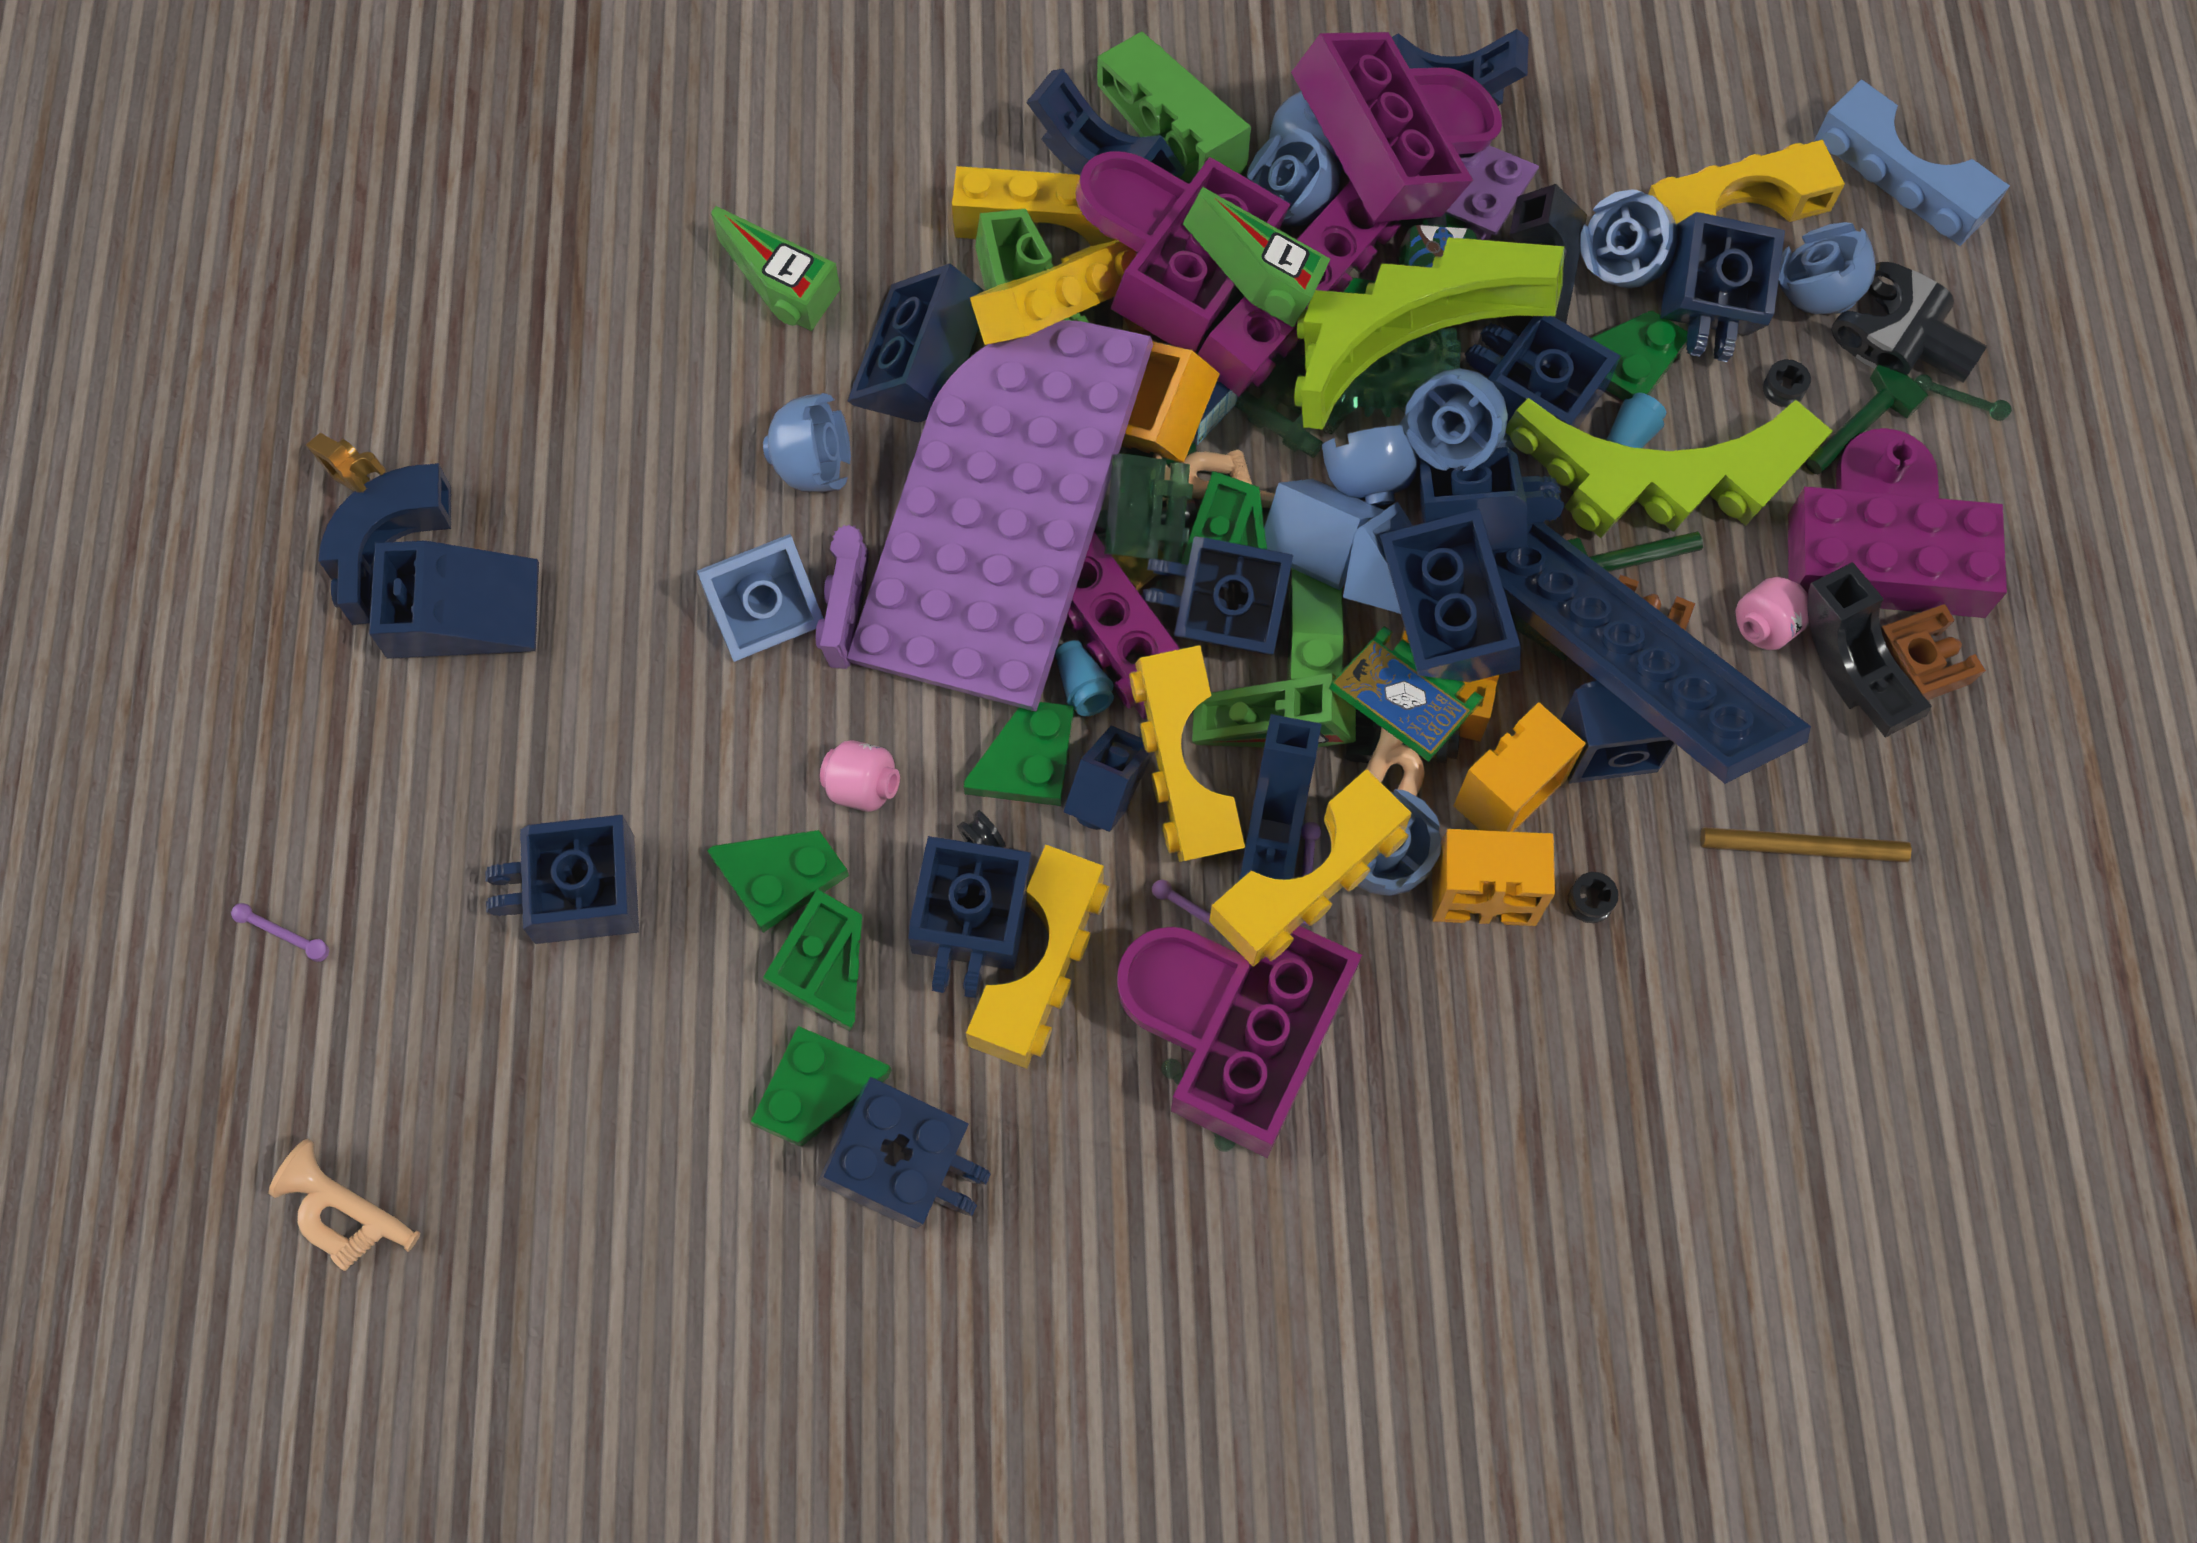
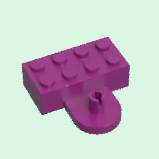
[1291,32,1502,222]
[1076,151,1290,353]
[1788,428,2007,618]
[1117,926,1362,1159]

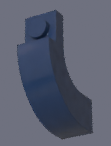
[1392,29,1529,106]
[1026,69,1186,179]
[318,463,451,625]
[1239,714,1321,881]

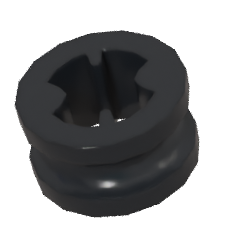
[1763,359,1811,407]
[957,810,1006,848]
[1567,872,1619,924]

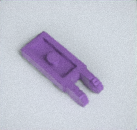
[816,524,869,669]

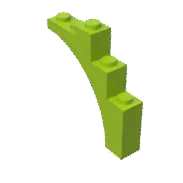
[1294,237,1564,429]
[1505,398,1833,538]

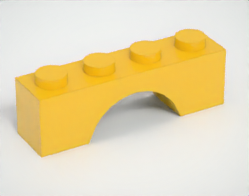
[1648,139,1845,224]
[952,166,1117,246]
[970,240,1137,345]
[1129,645,1245,862]
[1209,769,1412,967]
[966,844,1110,1069]

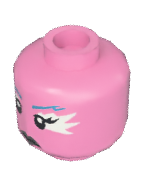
[1735,577,1809,650]
[820,740,900,812]

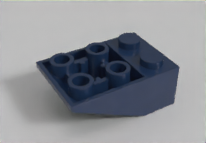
[369,541,539,659]

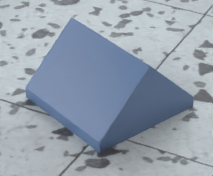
[1264,479,1384,590]
[1343,502,1413,614]
[697,534,823,662]

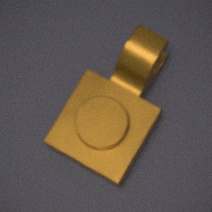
[306,432,386,492]

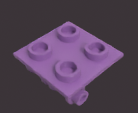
[1445,145,1539,240]

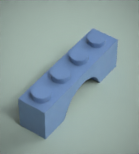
[1815,79,2010,246]

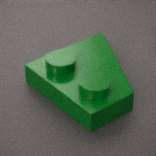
[1591,310,1688,401]
[1180,471,1267,586]
[963,702,1074,806]
[707,830,849,933]
[763,889,862,1032]
[751,1026,892,1147]

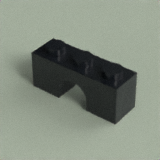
[1498,184,1587,336]

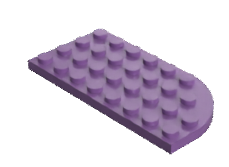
[847,320,1153,712]

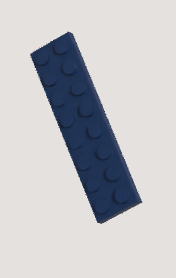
[1492,522,1811,784]

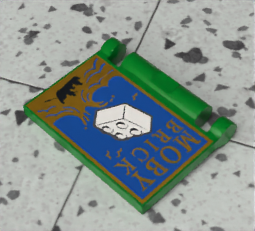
[1329,626,1484,761]

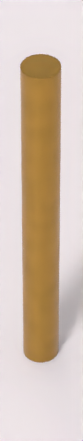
[1700,827,1912,862]

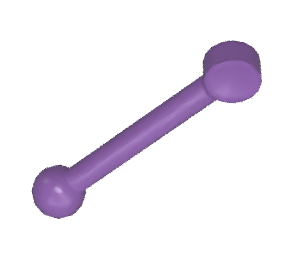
[1300,822,1321,926]
[1152,879,1233,947]
[231,903,329,962]

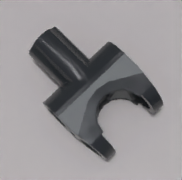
[1831,262,1987,383]

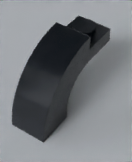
[1807,562,1932,738]

